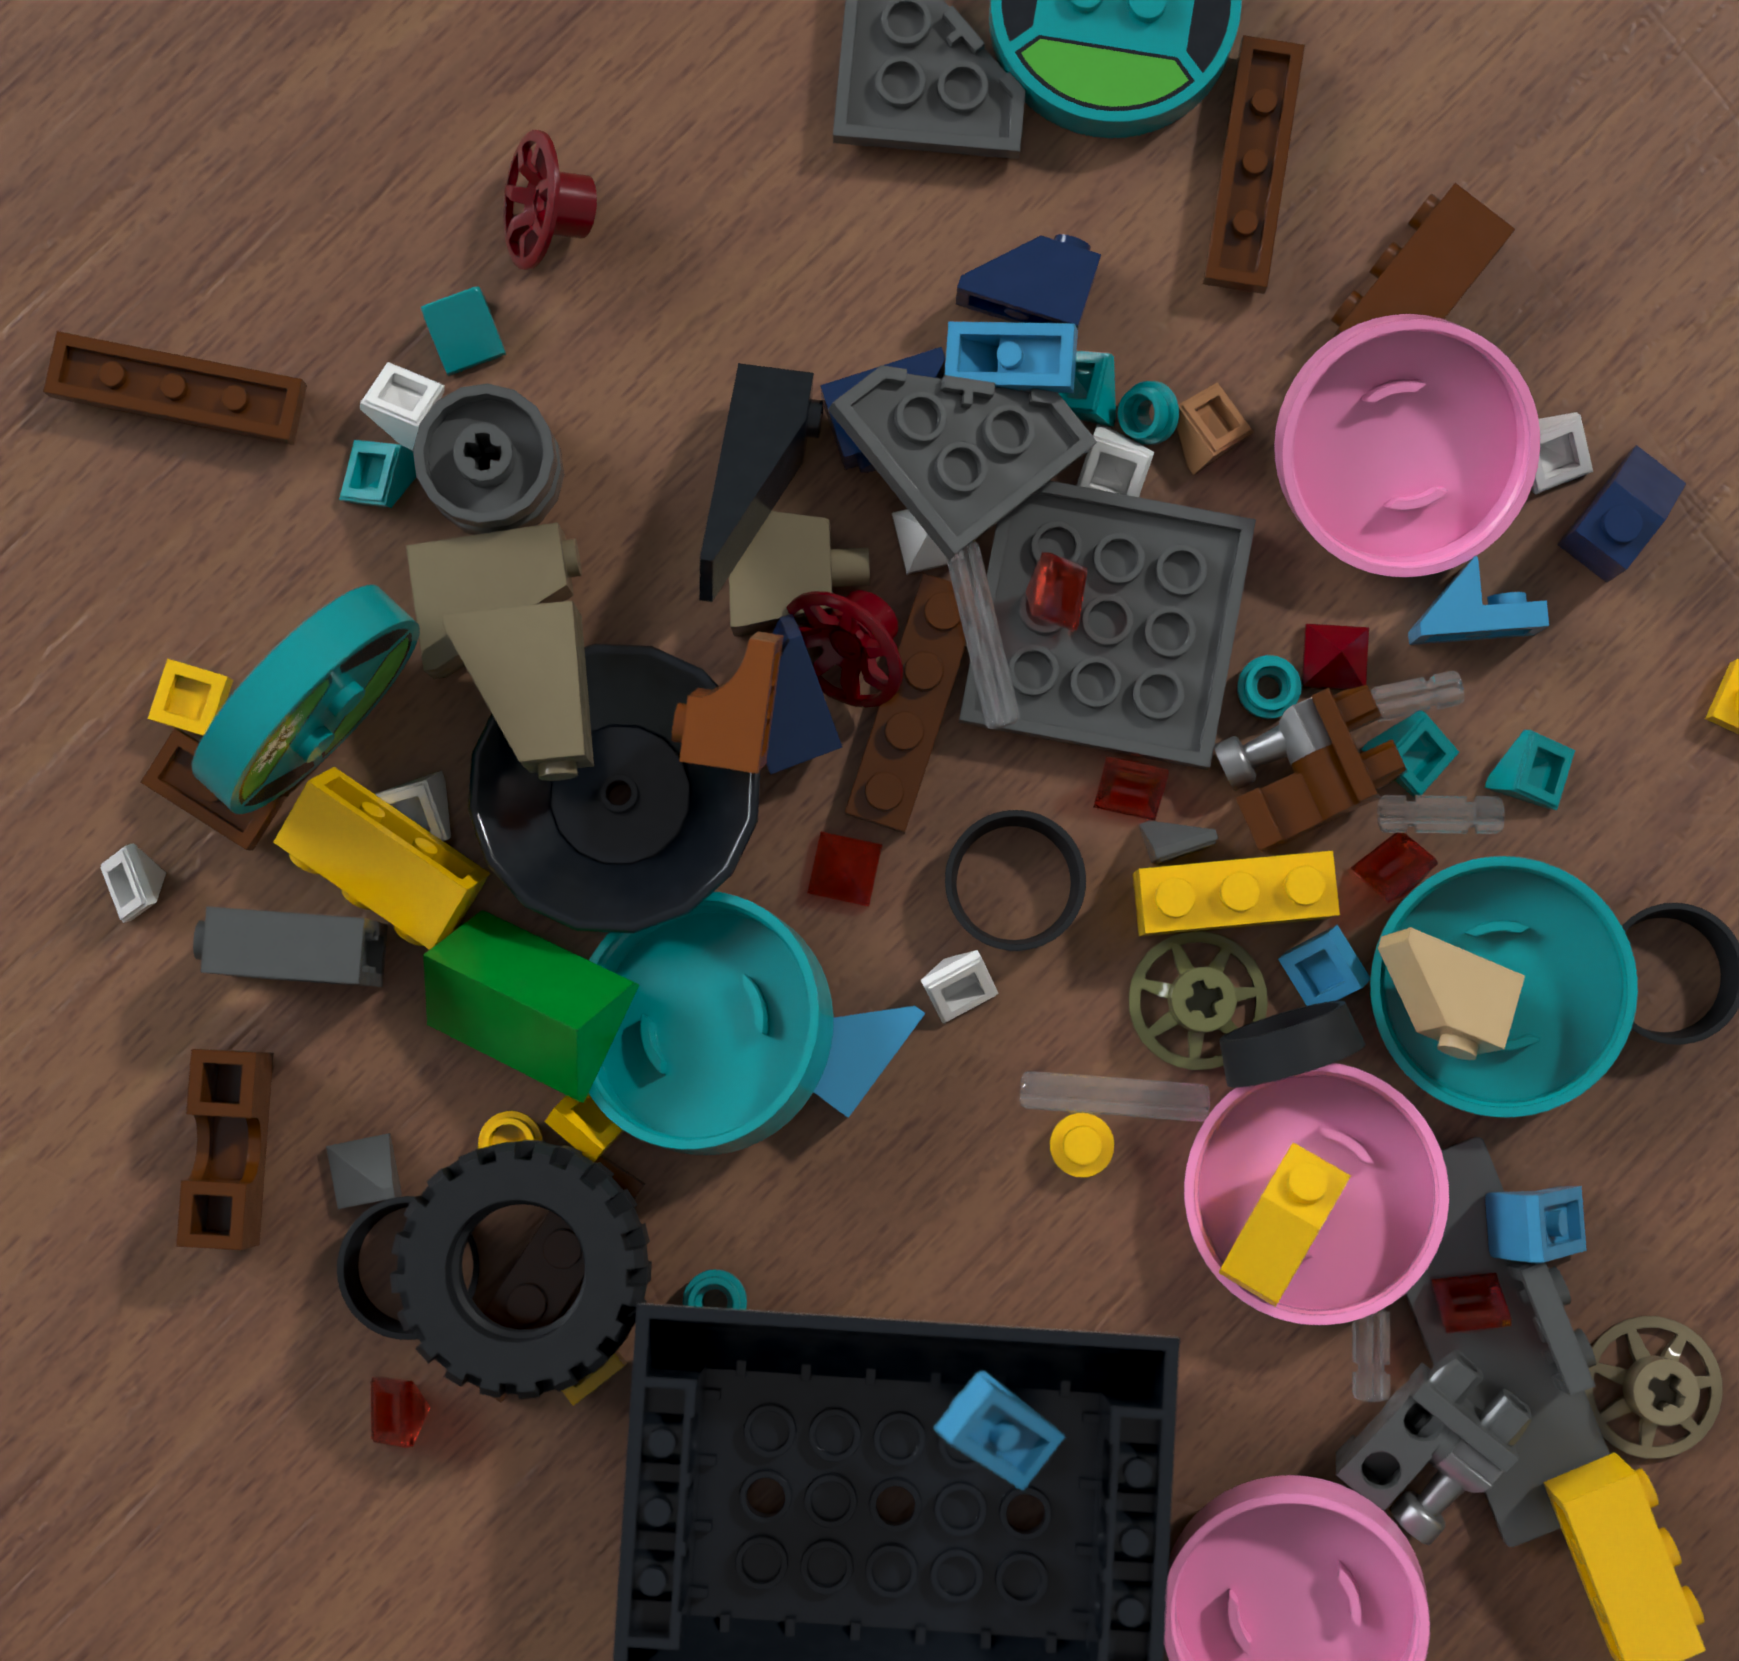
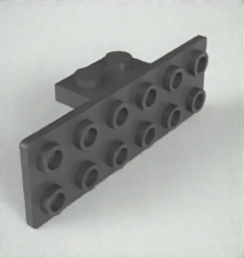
[1405,1137,1610,1547]

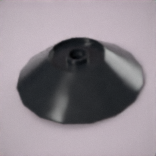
[468,644,761,933]

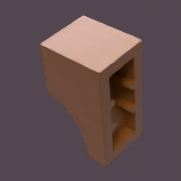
[672,632,784,774]

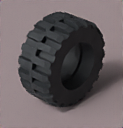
[390,1140,652,1399]

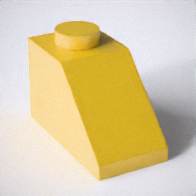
[1218,1142,1351,1307]

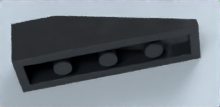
[699,363,824,602]

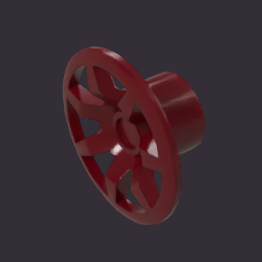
[503,129,597,270]
[786,590,903,708]

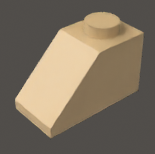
[1378,928,1525,1060]

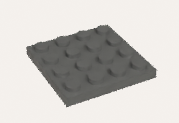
[959,481,1256,770]

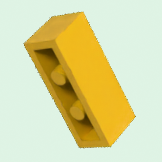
[273,767,490,950]
[1132,851,1340,937]
[1543,1452,1706,1661]

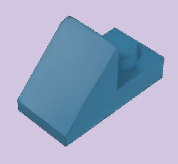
[945,322,1078,393]
[1408,556,1549,645]
[1485,1186,1587,1263]
[934,1371,1065,1491]

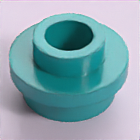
[1118,381,1179,445]
[1237,655,1301,719]
[682,1269,747,1310]

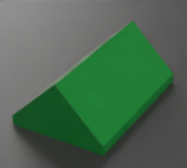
[423,910,639,1103]

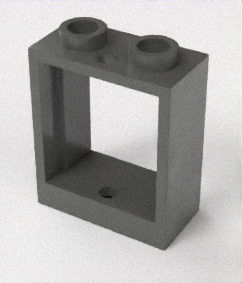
[193,907,388,987]

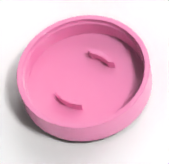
[1275,314,1540,577]
[1184,1063,1449,1325]
[1164,1475,1430,1661]

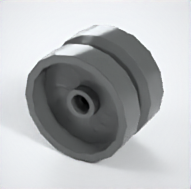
[413,383,565,535]

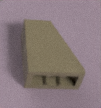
[406,522,582,679]
[442,601,594,781]

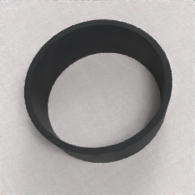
[945,810,1086,951]
[1622,903,1739,1045]
[1220,1001,1365,1088]
[337,1196,480,1340]

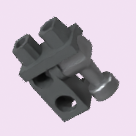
[1336,1349,1532,1545]

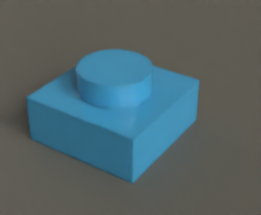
[1278,924,1371,1006]

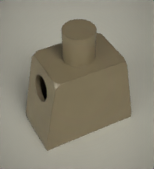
[729,511,870,637]

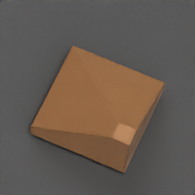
[1177,382,1254,475]

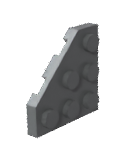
[833,0,1025,159]
[828,365,1097,560]

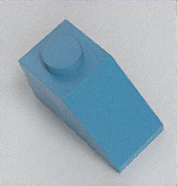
[814,1006,926,1118]

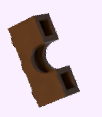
[176,1049,274,1250]

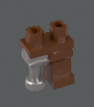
[1214,685,1408,854]

